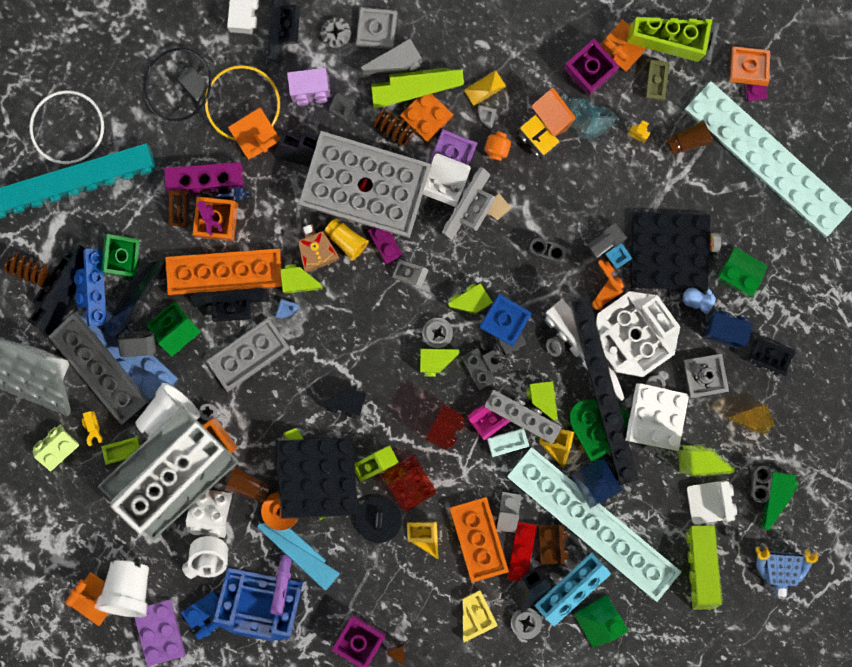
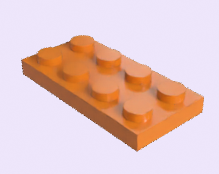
[450,497,509,583]

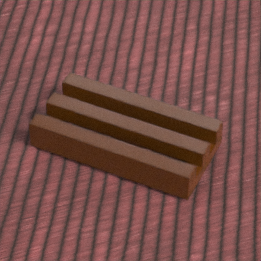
[168,188,189,227]

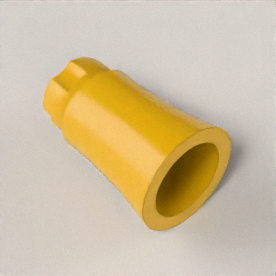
[324,219,369,261]

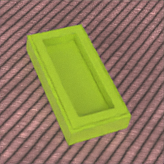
[101,436,142,465]

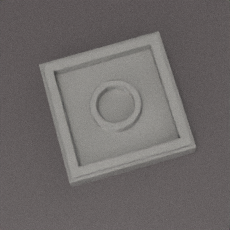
[356,7,397,49]

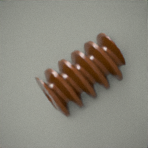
[373,107,416,147]
[4,252,48,287]

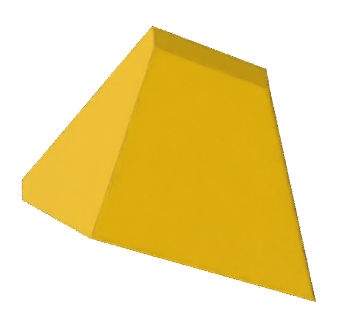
[539,429,574,469]
[407,521,439,560]

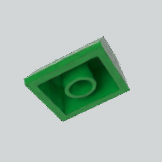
[715,246,767,299]
[146,300,201,357]

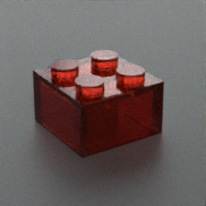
[426,405,466,451]

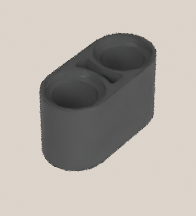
[177,66,215,105]
[529,238,565,264]
[117,331,156,357]
[748,465,772,503]

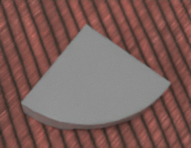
[478,105,497,129]

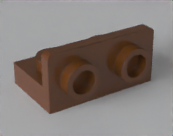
[538,524,568,564]

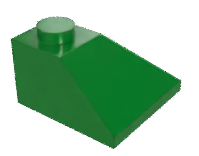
[573,594,629,648]

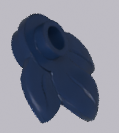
[215,188,252,201]

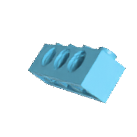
[534,553,611,627]

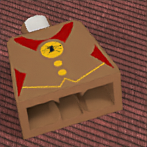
[298,224,340,273]

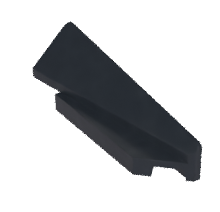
[275,131,365,180]
[28,245,86,335]

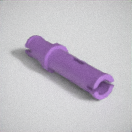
[270,555,292,615]

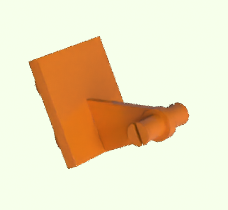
[600,19,647,72]
[228,108,280,160]
[592,260,625,310]
[65,572,109,626]

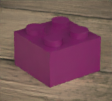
[564,39,620,97]
[332,614,386,667]

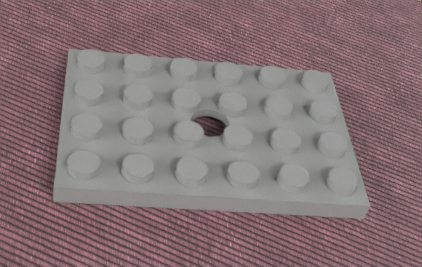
[299,131,431,238]

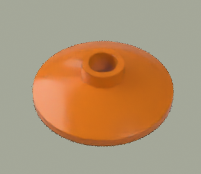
[261,492,299,531]

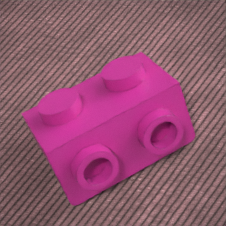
[467,400,510,440]

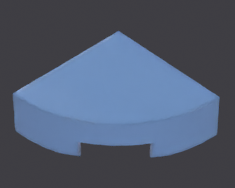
[275,299,300,318]

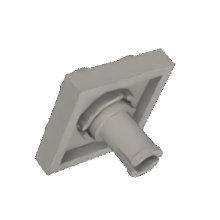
[683,354,729,398]

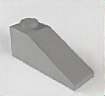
[361,39,422,75]

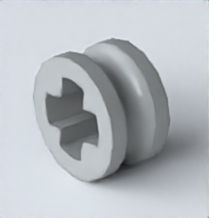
[199,404,218,421]

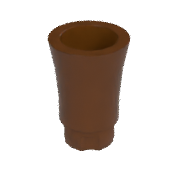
[667,119,712,155]
[225,466,271,503]

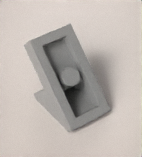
[392,260,428,288]
[496,492,521,533]

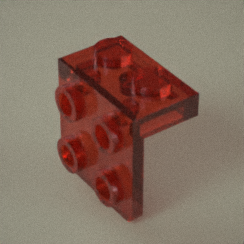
[382,454,436,511]

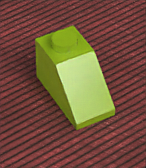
[280,264,323,294]
[420,349,459,377]
[526,381,558,420]
[355,446,399,482]

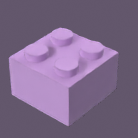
[287,68,331,106]

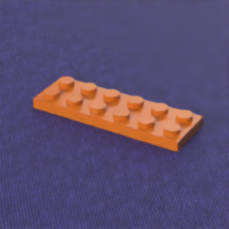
[165,249,282,296]

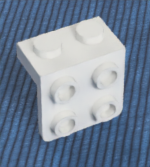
[423,154,471,207]
[687,480,737,524]
[186,490,232,538]

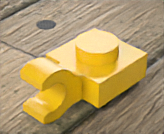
[627,120,650,143]
[82,411,103,446]

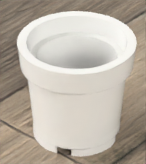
[135,383,200,438]
[95,560,149,617]

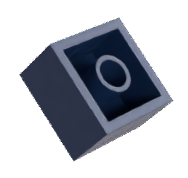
[702,310,753,348]

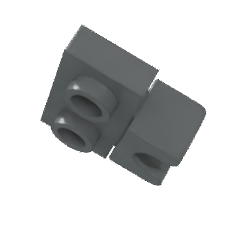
[461,347,505,390]

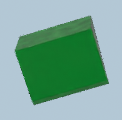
[101,234,140,277]

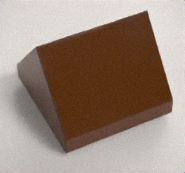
[387,644,405,665]

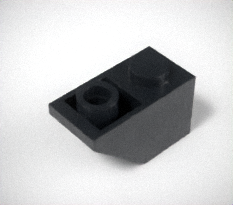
[323,388,367,419]
[512,567,552,613]

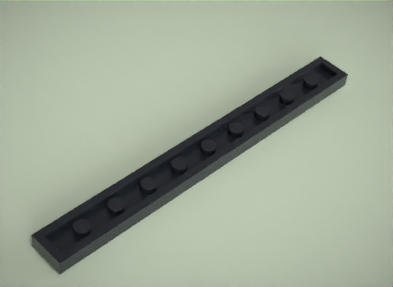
[569,295,639,485]

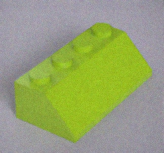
[678,445,733,475]

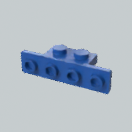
[74,249,106,326]

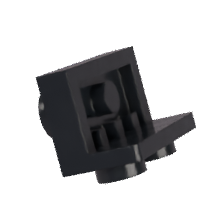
[750,335,796,376]

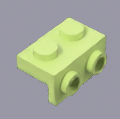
[32,424,79,472]

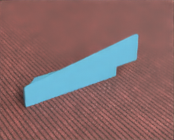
[257,523,340,590]

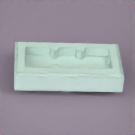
[487,428,529,457]

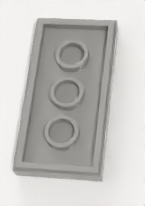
[206,317,291,392]

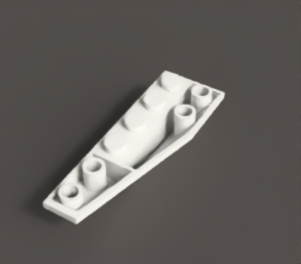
[544,299,625,401]

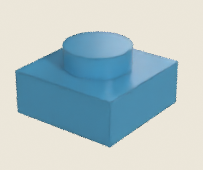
[605,243,632,270]

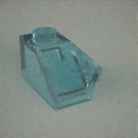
[569,98,620,139]

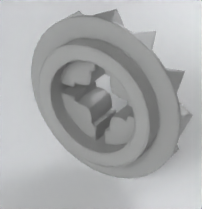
[321,17,351,48]
[422,318,453,348]
[511,608,542,639]

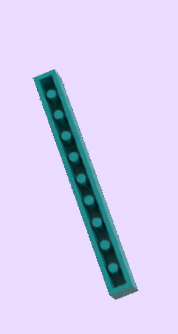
[0,143,156,219]

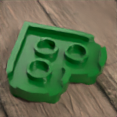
[569,399,630,462]

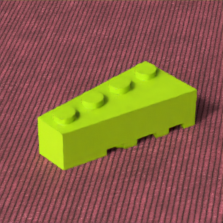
[626,17,712,62]
[686,525,722,610]

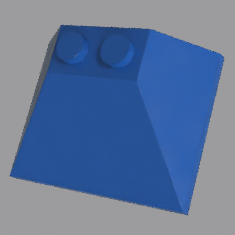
[213,568,303,641]

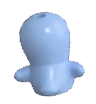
[682,287,716,314]

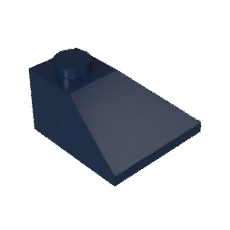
[571,457,623,509]

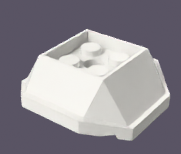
[596,291,680,377]

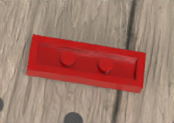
[507,522,537,581]

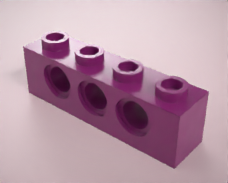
[164,162,245,196]

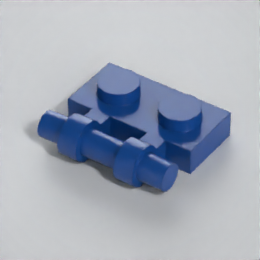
[181,591,219,640]

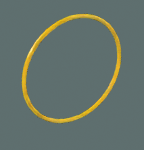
[205,66,280,140]

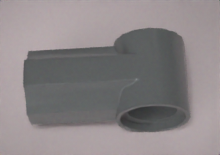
[587,223,627,259]

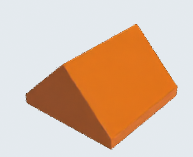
[532,88,576,136]

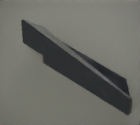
[101,258,166,339]

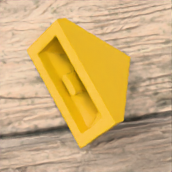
[464,70,506,106]

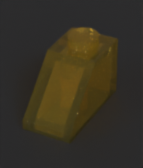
[727,404,775,435]

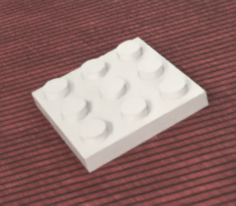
[626,383,689,451]

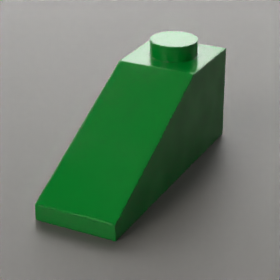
[761,472,798,530]

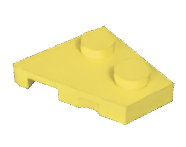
[463,590,498,642]

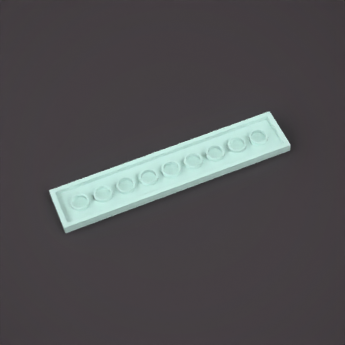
[685,81,852,238]
[507,447,681,602]

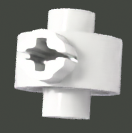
[182,536,228,579]

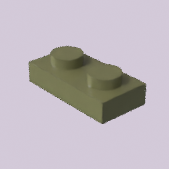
[645,60,670,101]

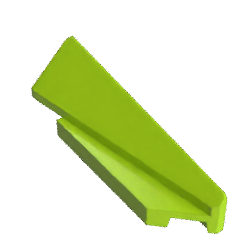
[371,68,464,109]

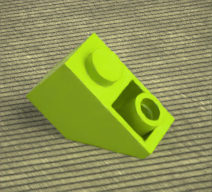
[448,283,493,314]

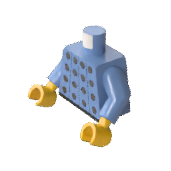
[756,546,818,597]

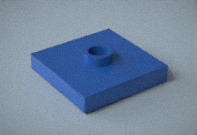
[479,294,532,347]

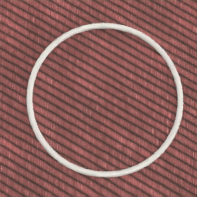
[30,91,104,164]

